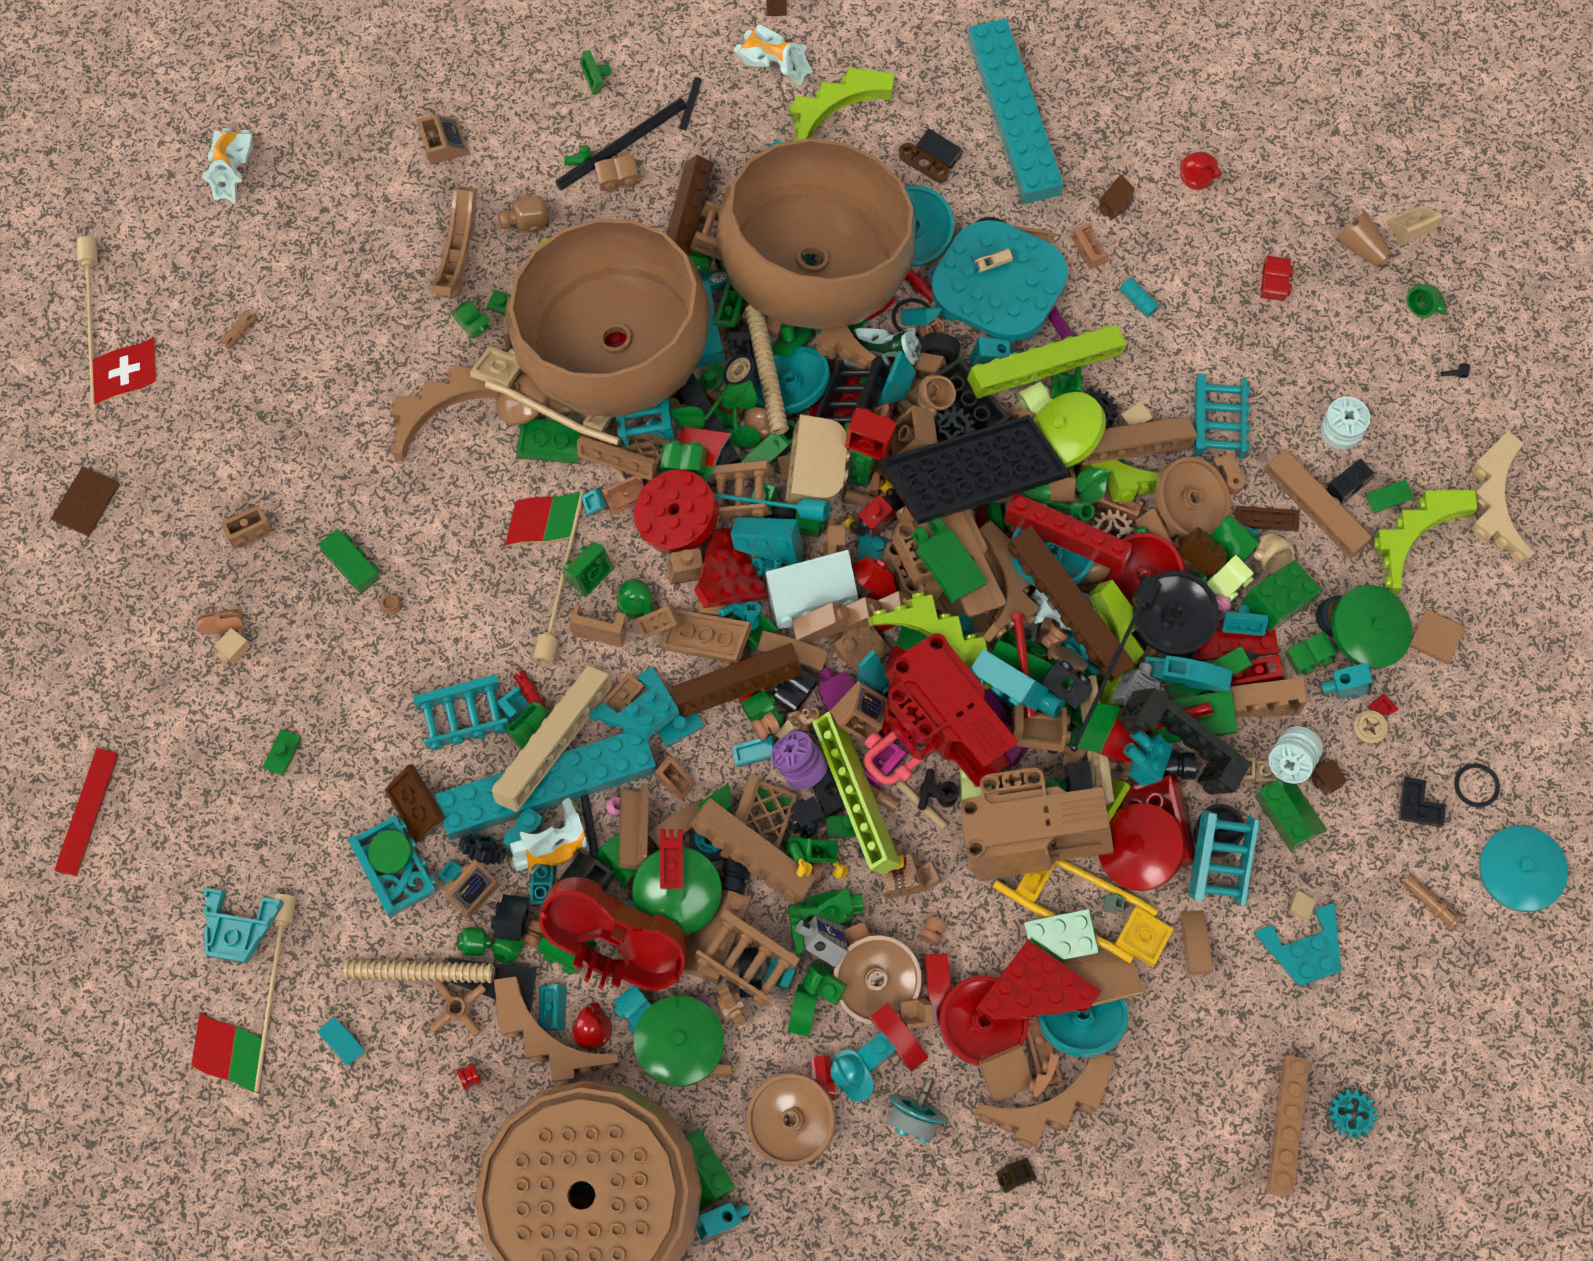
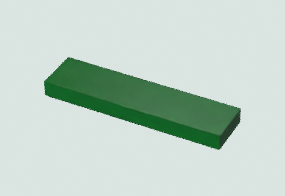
[1166,646,1252,699]

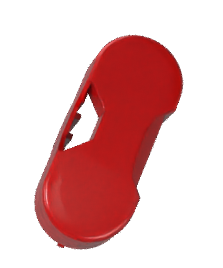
[539,877,688,991]

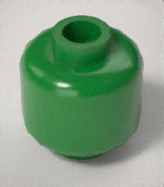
[457,927,490,956]
[492,938,525,963]

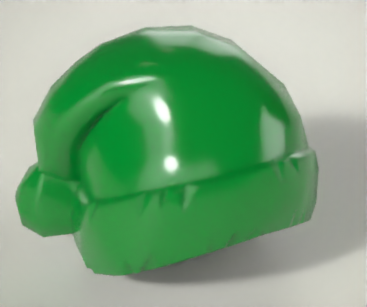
[1406,283,1446,318]
[617,578,654,619]

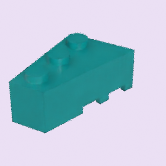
[731,517,804,566]
[970,649,1049,711]

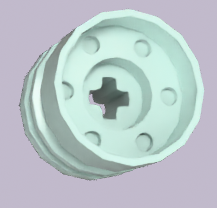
[1320,397,1370,450]
[1268,726,1323,784]

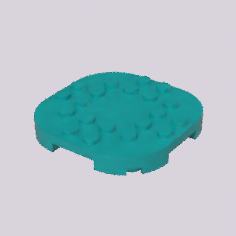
[931,220,1068,344]

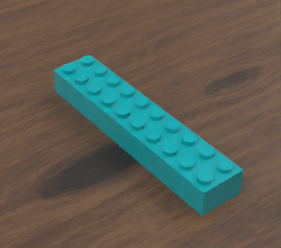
[968,18,1064,204]
[434,732,656,841]

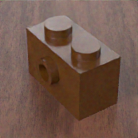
[1178,527,1228,578]

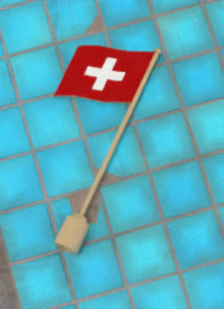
[76,236,156,410]

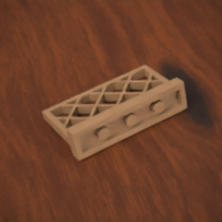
[577,421,672,480]
[719,773,798,858]

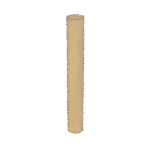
[896,780,949,830]

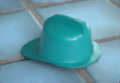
[830,1049,874,1102]

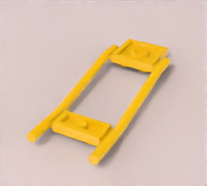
[992,860,1174,967]

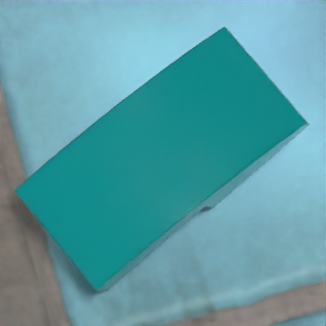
[530,864,554,904]
[316,1017,365,1066]

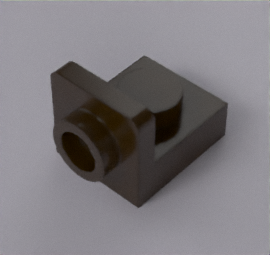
[996,1158,1037,1193]

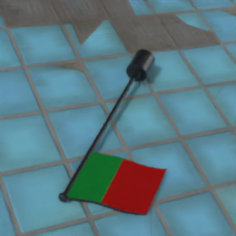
[1070,576,1162,762]

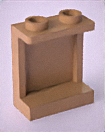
[568,603,628,647]
[1011,704,1070,752]

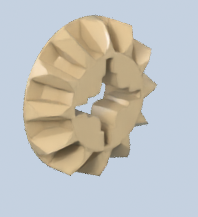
[1353,710,1388,744]

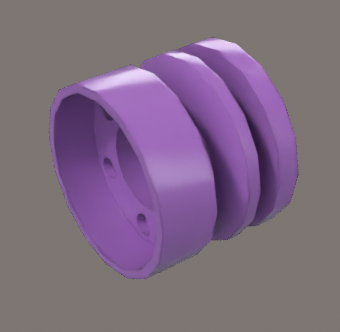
[771,731,828,790]

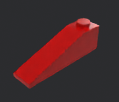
[1206,655,1286,692]

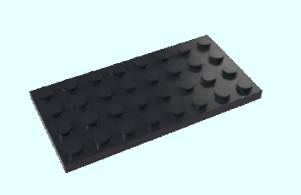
[880,415,1069,525]

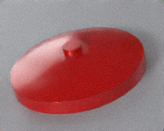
[1101,533,1186,607]
[1099,803,1185,891]
[939,976,1029,1066]

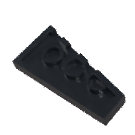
[445,958,537,1013]

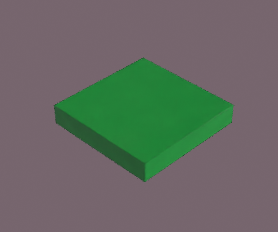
[1211,514,1261,564]

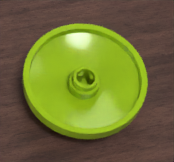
[1033,392,1106,468]

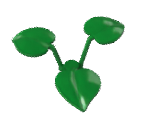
[670,380,761,449]
[1019,468,1110,523]

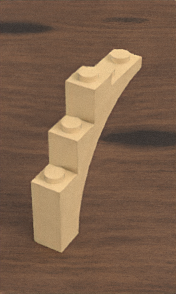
[1471,431,1535,565]

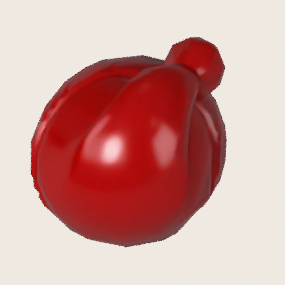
[1180,152,1222,190]
[572,1002,613,1049]

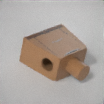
[666,548,705,585]

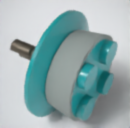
[887,1078,949,1143]

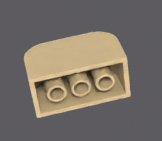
[785,415,850,509]

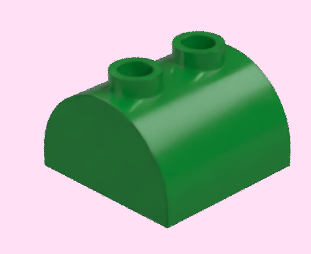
[562,542,614,598]
[538,936,598,975]

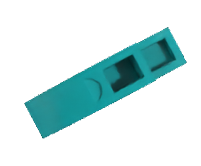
[1145,655,1233,692]

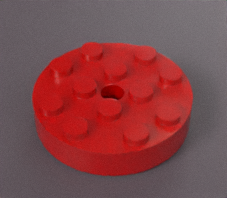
[634,470,719,554]

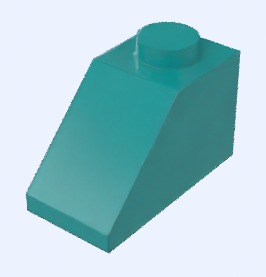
[857,1032,896,1073]

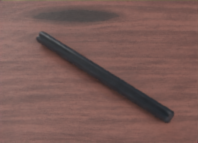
[555,98,686,190]

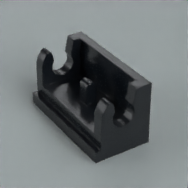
[916,128,962,169]

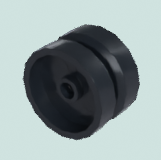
[1193,804,1244,858]

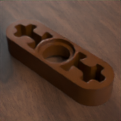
[899,143,950,183]

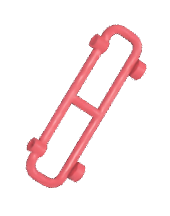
[864,729,926,785]

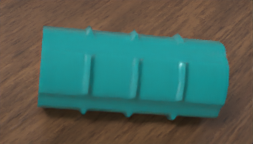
[1119,277,1160,318]

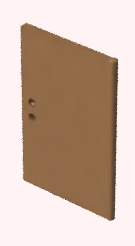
[1060,949,1145,1006]

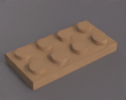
[660,609,752,663]

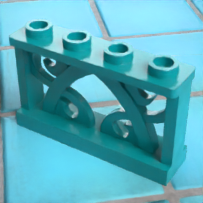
[348,815,438,919]

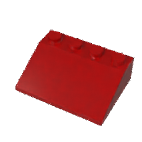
[1116,775,1195,868]

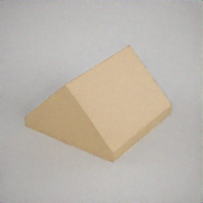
[1387,205,1443,245]

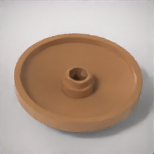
[1155,457,1231,537]
[832,934,921,1025]
[746,1074,836,1166]

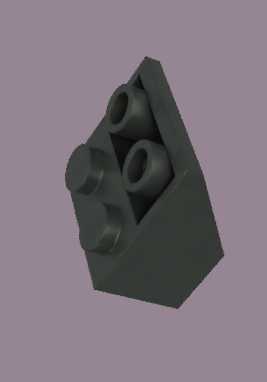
[556,853,615,892]

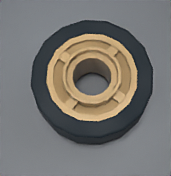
[723,354,760,388]

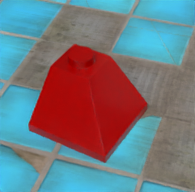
[851,556,896,598]

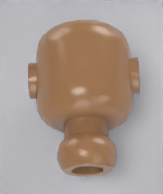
[498,194,549,232]

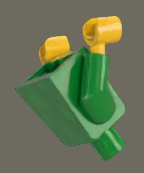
[783,837,848,879]

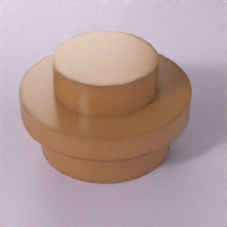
[380,594,401,615]

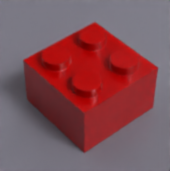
[845,407,897,461]

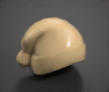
[1254,533,1294,574]

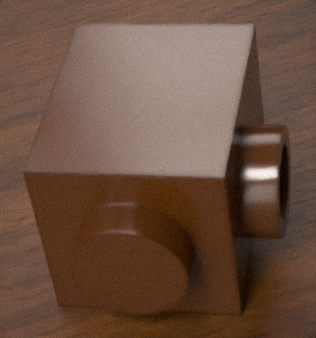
[1311,759,1347,796]

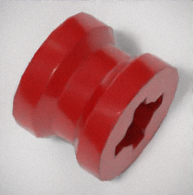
[456,1062,481,1090]

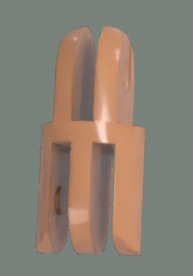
[197,609,243,635]

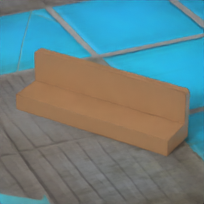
[618,783,648,870]

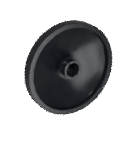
[1132,571,1219,656]

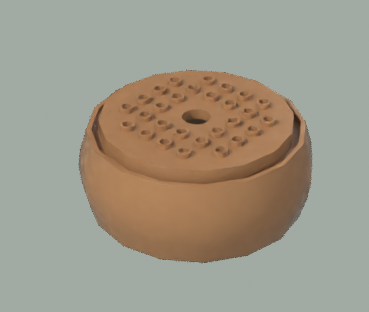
[717,138,916,330]
[507,219,710,417]
[475,1080,702,1261]

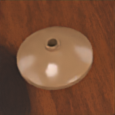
[496,371,548,425]

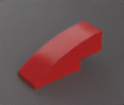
[924,953,951,1026]
[869,1002,928,1072]

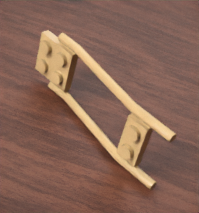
[470,347,620,446]

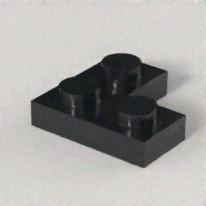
[1399,777,1446,828]

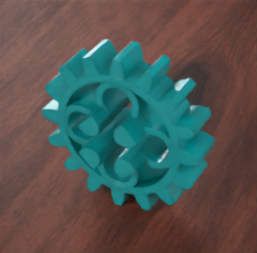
[1327,1089,1378,1139]

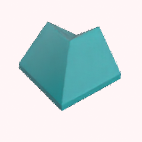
[877,351,916,406]

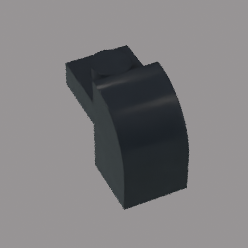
[728,326,753,358]
[739,947,762,997]

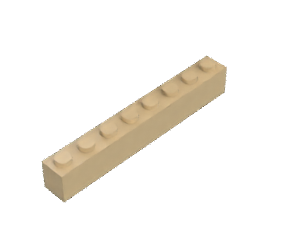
[492,666,613,812]

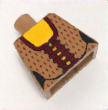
[880,844,927,899]

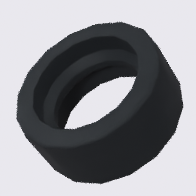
[920,332,961,365]

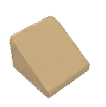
[1288,890,1316,921]

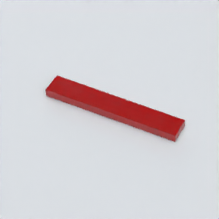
[54,748,119,877]

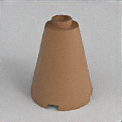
[1336,211,1391,266]

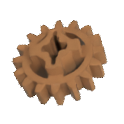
[1090,509,1135,538]
[716,981,748,1029]

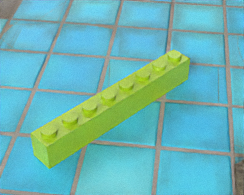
[967,324,1127,399]
[812,711,901,875]

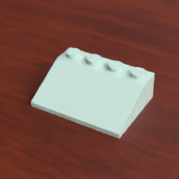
[766,550,858,629]

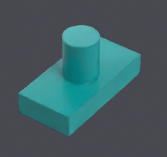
[1222,605,1268,636]
[657,713,704,748]

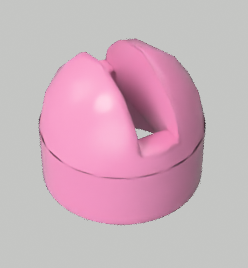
[605,796,620,816]

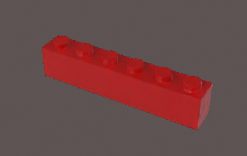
[1005,494,1132,573]

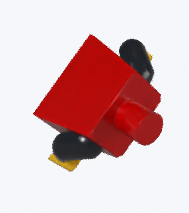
[841,479,900,539]

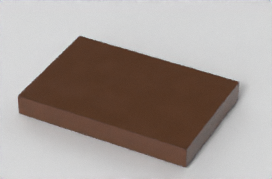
[51,466,120,537]
[384,764,445,843]

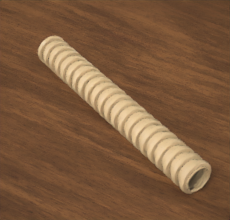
[745,305,789,435]
[343,959,495,983]

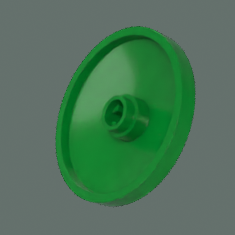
[1331,585,1412,669]
[633,846,722,935]
[634,996,724,1087]

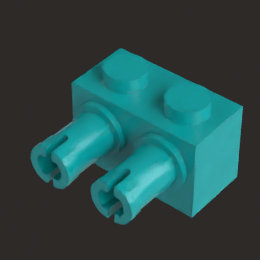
[1123,731,1173,786]

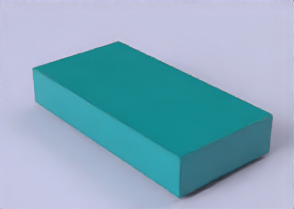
[732,735,775,767]

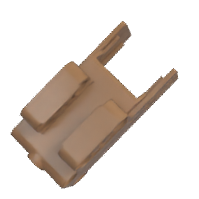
[882,506,1006,638]
[961,768,1114,881]

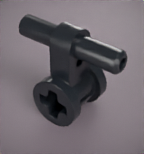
[918,769,958,811]

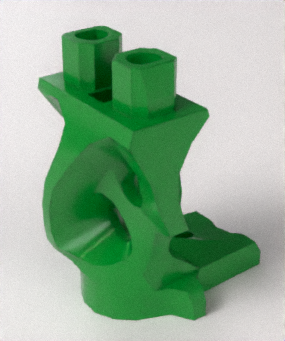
[788,889,864,956]

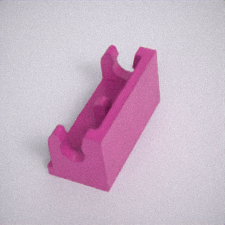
[864,743,906,789]

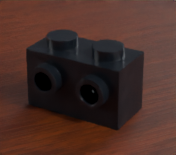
[789,796,824,838]

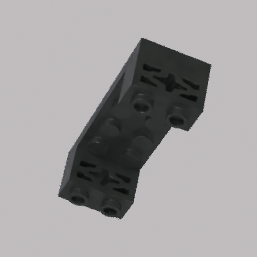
[1117,688,1251,795]

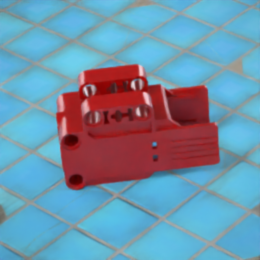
[884,633,1018,787]

